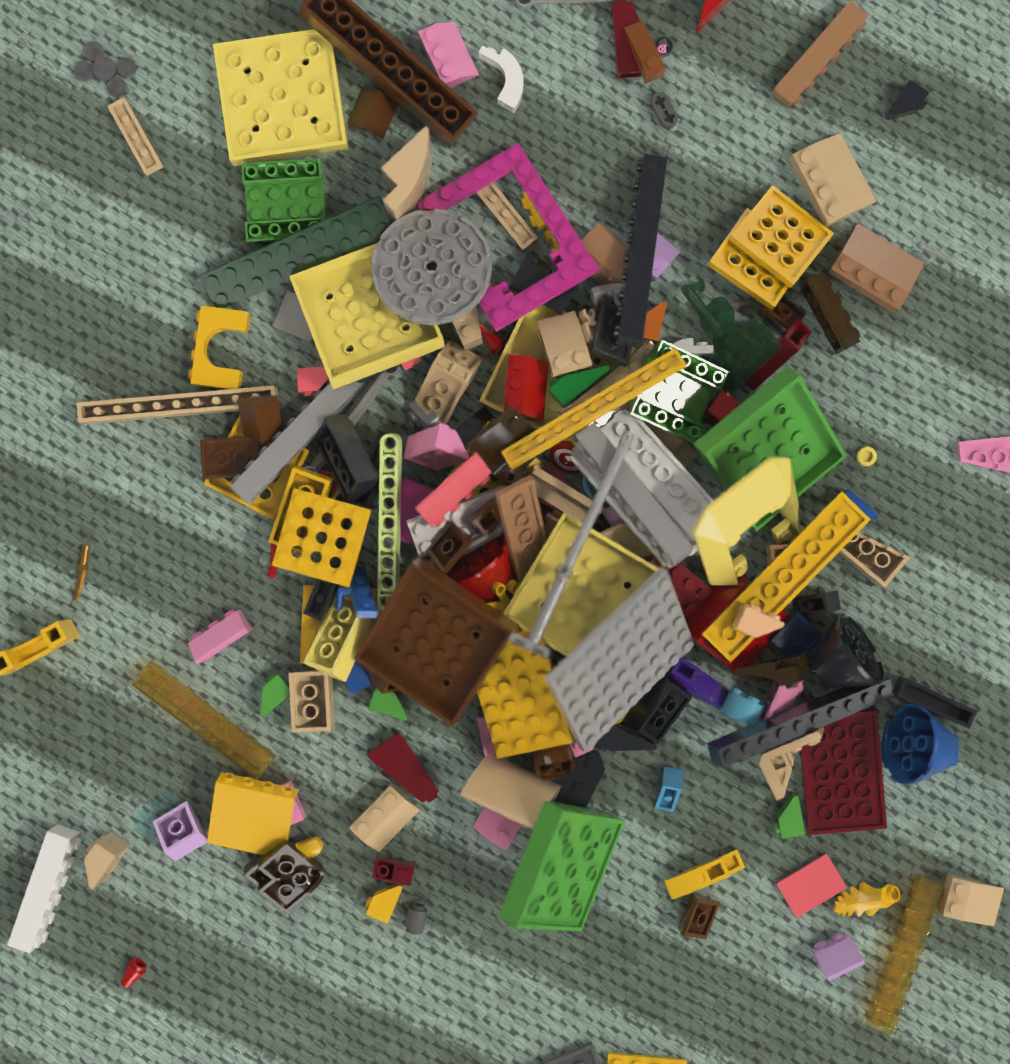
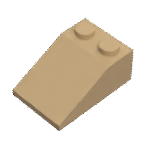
[537,311,592,379]
[937,873,1004,926]

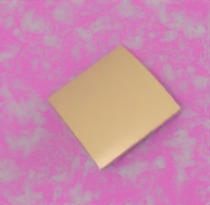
[381,127,433,222]
[460,754,561,830]

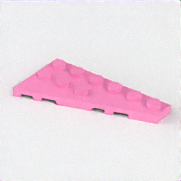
[957,436,1010,473]

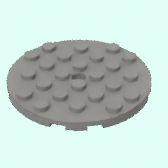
[371,209,492,325]

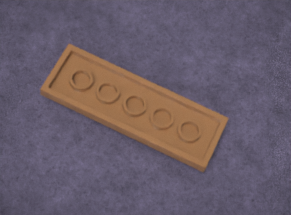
[495,476,547,585]

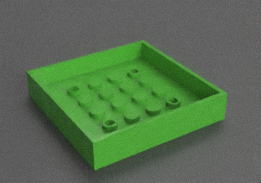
[693,367,847,532]
[498,801,625,931]

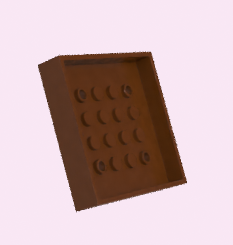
[354,557,520,727]

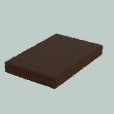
[200,437,261,479]

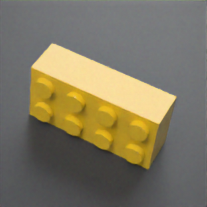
[268,465,334,554]

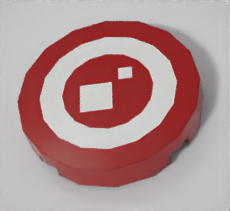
[549,441,581,474]

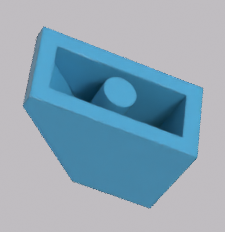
[655,766,683,812]

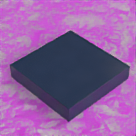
[769,610,822,656]

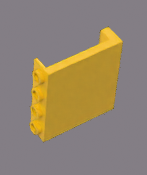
[207,772,299,855]

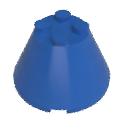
[881,704,959,785]

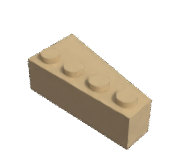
[452,306,483,351]
[838,532,910,588]

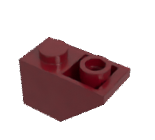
[372,857,416,886]

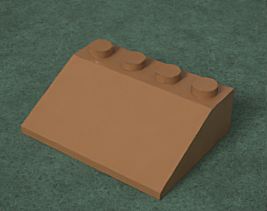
[827,223,924,313]

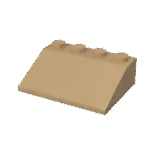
[789,133,877,227]

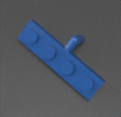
[335,566,378,618]

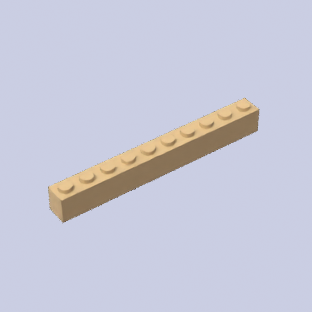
[77,386,279,424]

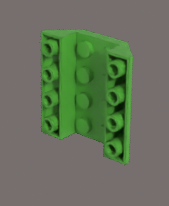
[241,158,326,242]
[629,340,729,443]

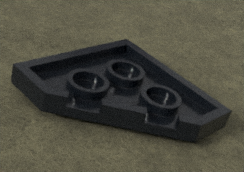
[550,751,605,808]

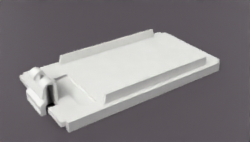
[570,409,714,569]

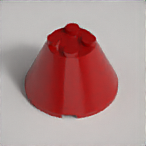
[441,533,515,603]

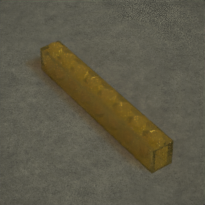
[132,661,276,780]
[865,873,944,1035]

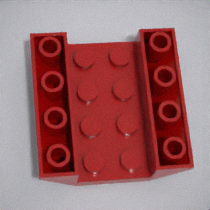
[687,576,789,678]

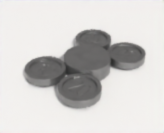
[74,41,137,97]

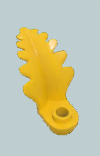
[833,882,900,917]

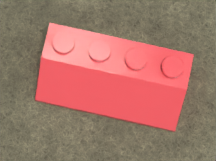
[415,453,491,528]

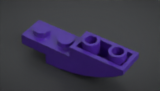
[665,657,729,710]

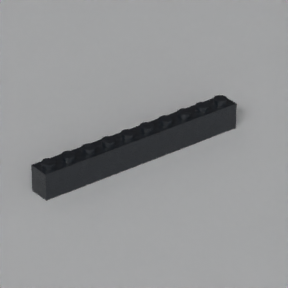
[613,153,668,348]
[303,430,395,621]
[707,677,894,768]

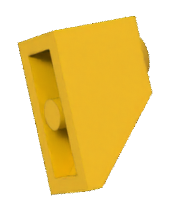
[365,883,403,924]

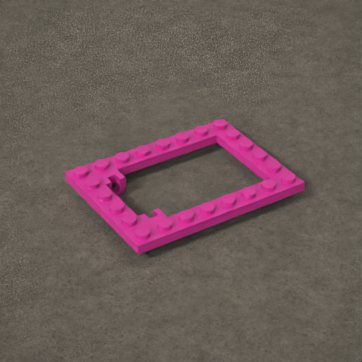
[417,143,599,332]

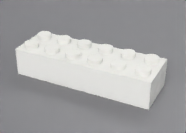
[7,825,81,953]

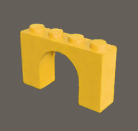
[188,306,251,390]
[0,619,80,676]

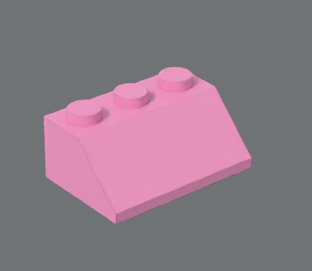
[418,22,479,88]
[404,424,469,471]
[188,609,253,664]
[760,681,804,721]
[473,807,522,851]

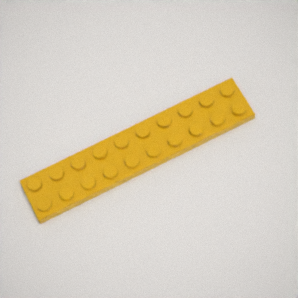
[701,492,871,662]

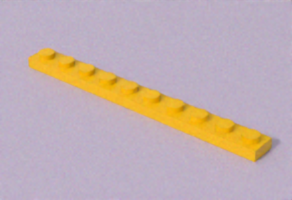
[501,348,687,470]

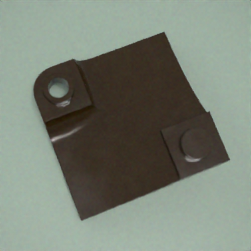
[466,405,539,486]
[735,653,810,689]
[244,839,324,914]

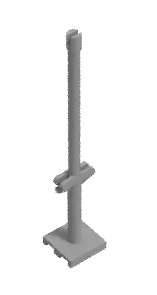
[509,431,635,660]

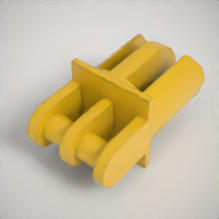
[295,837,323,858]

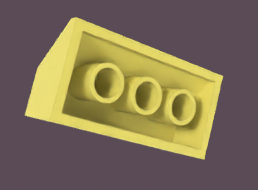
[303,594,376,682]

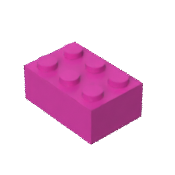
[386,477,435,546]

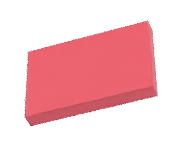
[776,853,847,918]

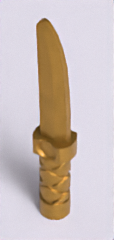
[73,545,90,601]

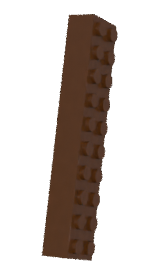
[299,0,478,148]

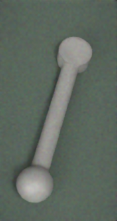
[918,242,955,265]

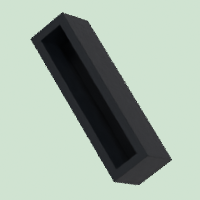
[893,676,978,729]

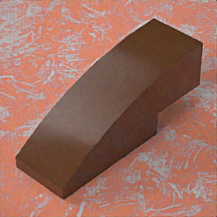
[467,496,502,536]

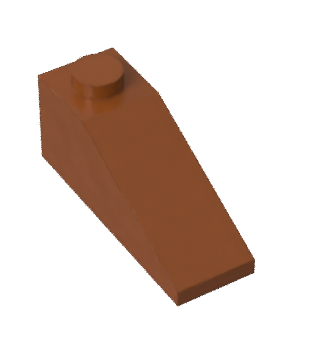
[624,21,665,84]

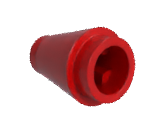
[120,958,147,988]

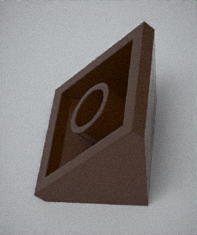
[348,88,399,139]
[757,296,806,333]
[237,395,283,443]
[426,521,475,574]
[678,892,720,939]

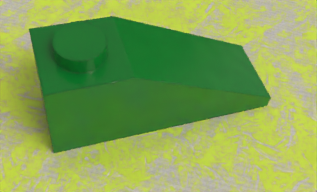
[548,365,610,408]

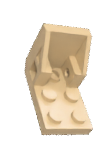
[415,340,484,425]
[759,727,824,800]

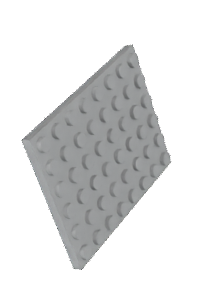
[545,567,694,753]

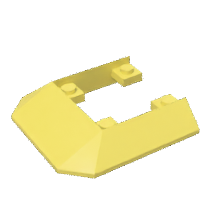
[693,457,801,585]

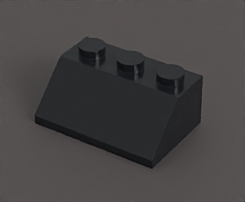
[509,253,579,314]
[623,677,693,744]

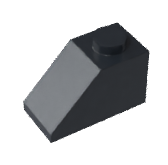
[885,80,929,120]
[792,590,841,616]

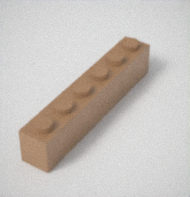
[771,0,868,109]

